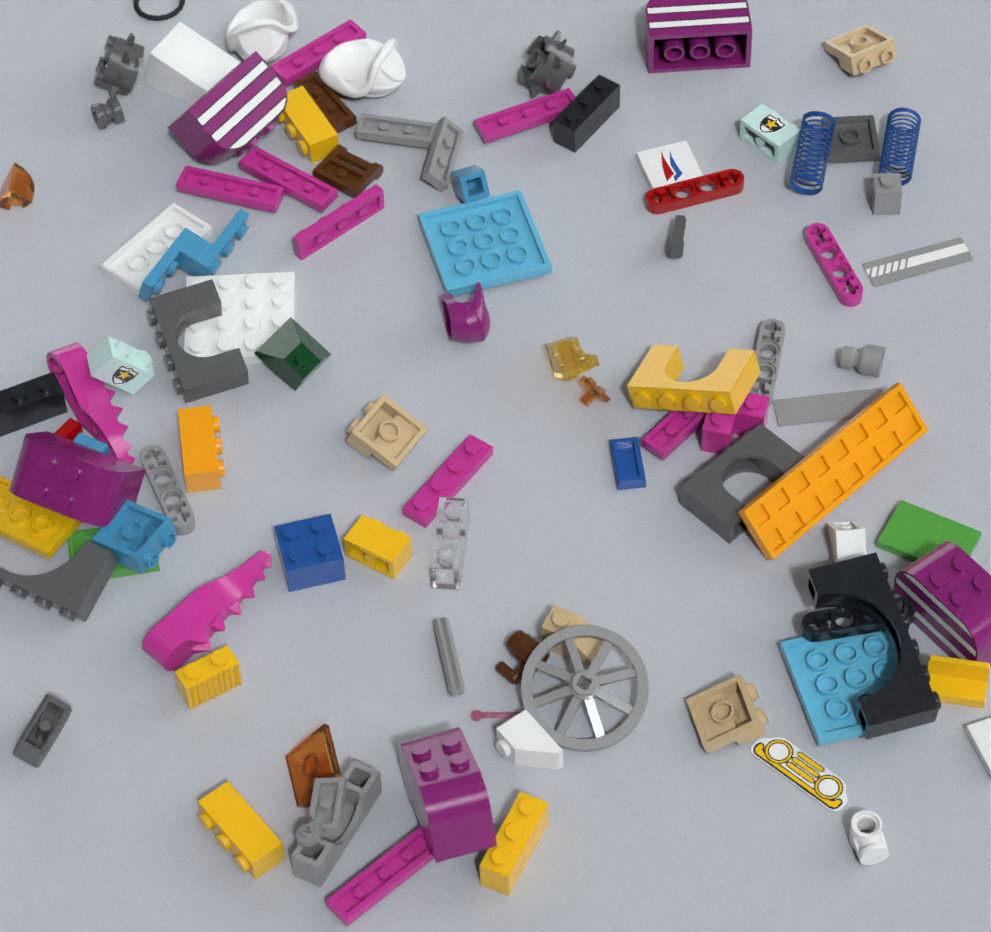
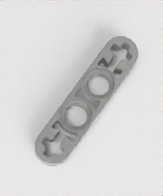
[749,319,785,407]
[140,445,196,536]

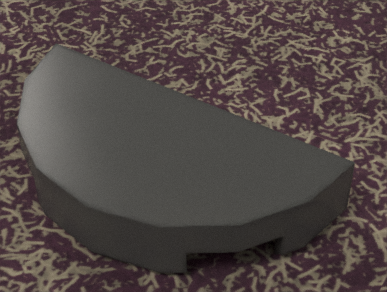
[671,215,686,258]

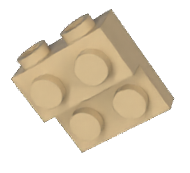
[824,24,897,76]
[346,394,428,471]
[686,674,769,754]

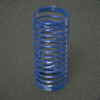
[878,107,921,186]
[789,111,836,195]

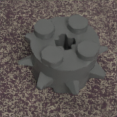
[520,30,576,97]
[94,33,144,98]

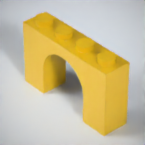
[627,345,761,415]

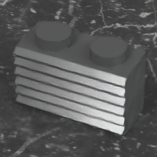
[12,694,72,768]

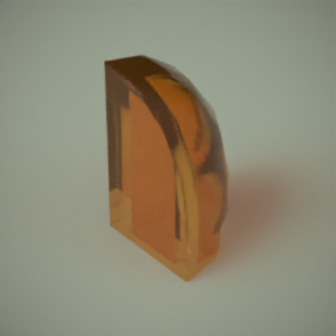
[0,163,34,210]

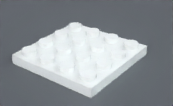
[184,272,295,364]

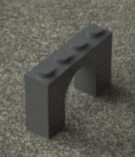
[146,279,249,403]
[680,423,804,544]

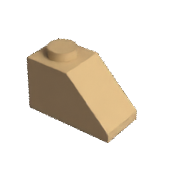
[541,605,604,666]

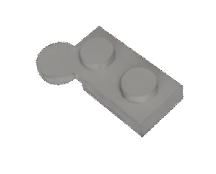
[296,777,348,847]

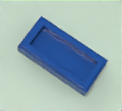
[610,437,646,490]

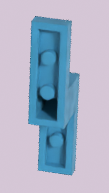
[138,209,249,302]

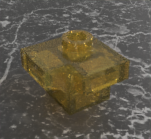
[545,336,600,381]

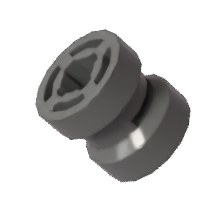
[91,97,125,129]

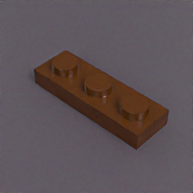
[294,71,357,133]

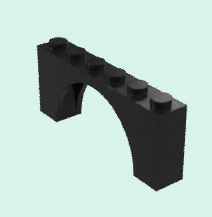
[805,552,941,740]

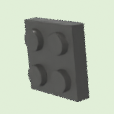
[821,115,880,163]

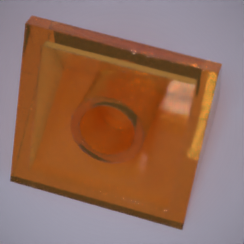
[285,723,342,808]

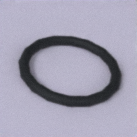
[133,0,185,21]

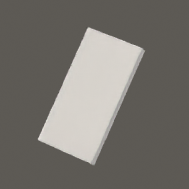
[100,203,214,295]

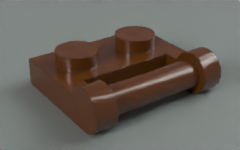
[313,144,384,198]

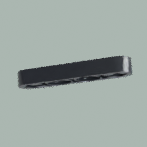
[801,597,916,642]

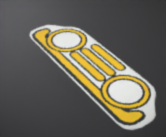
[750,737,848,811]

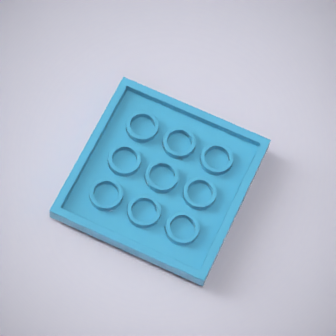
[418,190,552,296]
[780,620,898,746]

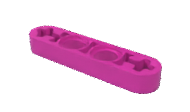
[805,223,863,307]

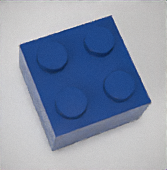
[274,513,346,592]

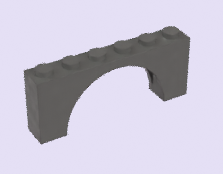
[0,540,119,622]

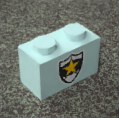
[739,104,800,165]
[87,336,155,395]

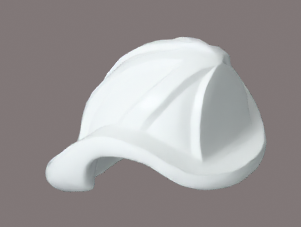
[226,0,299,63]
[318,38,406,98]

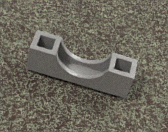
[291,760,382,887]

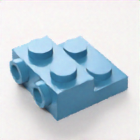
[92,500,177,574]

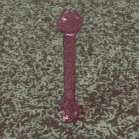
[471,709,525,721]

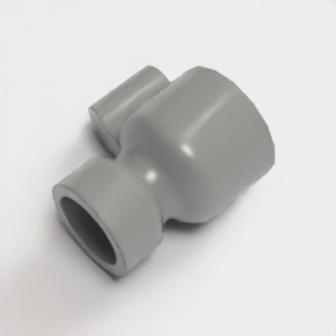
[840,344,886,377]

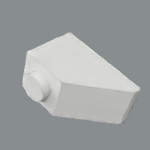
[827,520,867,563]
[495,709,563,770]

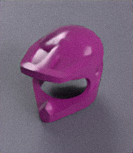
[440,282,491,343]

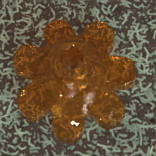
[580,375,611,406]

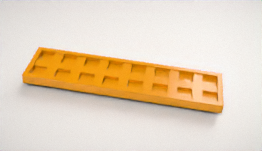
[738,383,928,560]

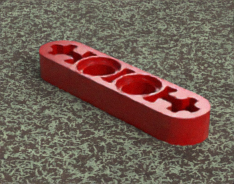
[645,169,744,215]

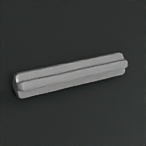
[433,617,465,696]

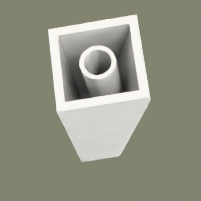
[144,22,241,105]

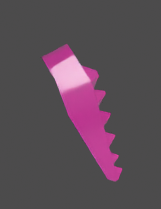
[46,342,135,464]
[142,551,272,671]

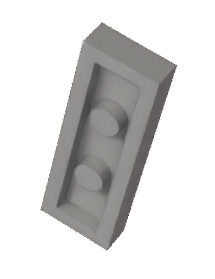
[355,113,437,149]
[422,116,464,192]

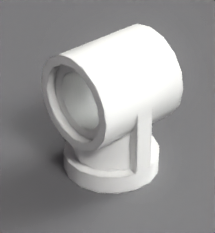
[849,810,890,865]

